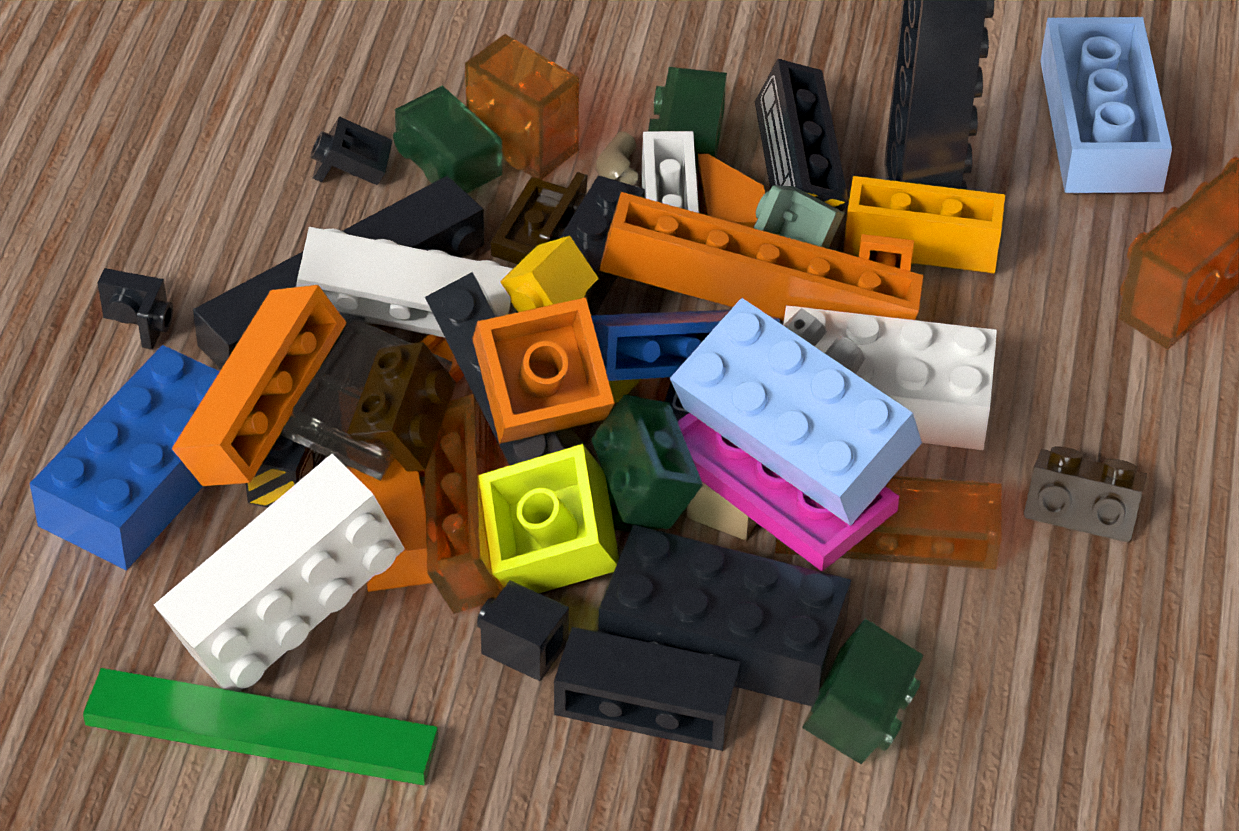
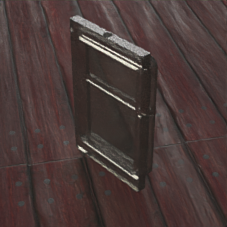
[281,319,453,481]

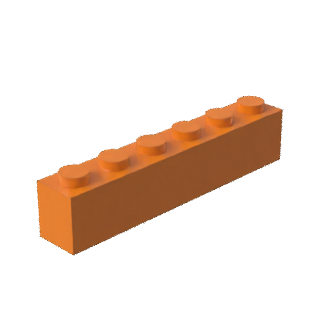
[599,192,923,321]

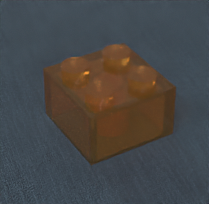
[465,34,579,180]

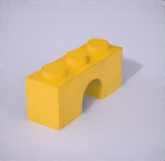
[500,236,641,403]

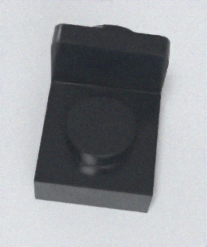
[310,116,393,185]
[97,268,173,350]

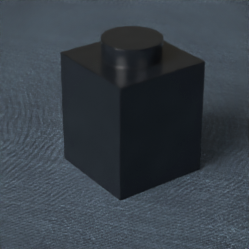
[477,580,569,681]

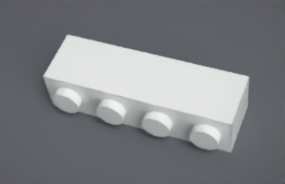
[296,227,513,338]

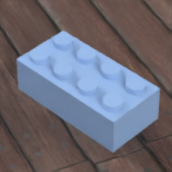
[1040,17,1172,193]
[670,298,922,526]

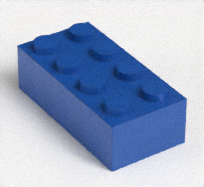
[29,345,220,571]

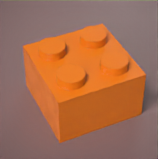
[473,297,614,444]

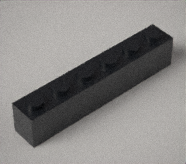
[193,176,484,369]

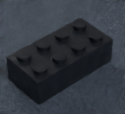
[598,524,851,708]

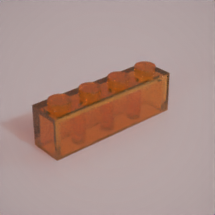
[425,394,504,614]
[775,476,1002,570]

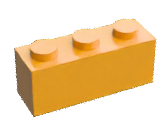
[843,176,1005,273]

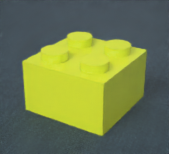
[478,444,619,593]

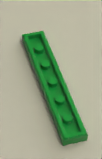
[83,668,438,786]

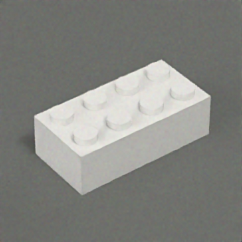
[783,305,997,450]
[154,454,405,692]

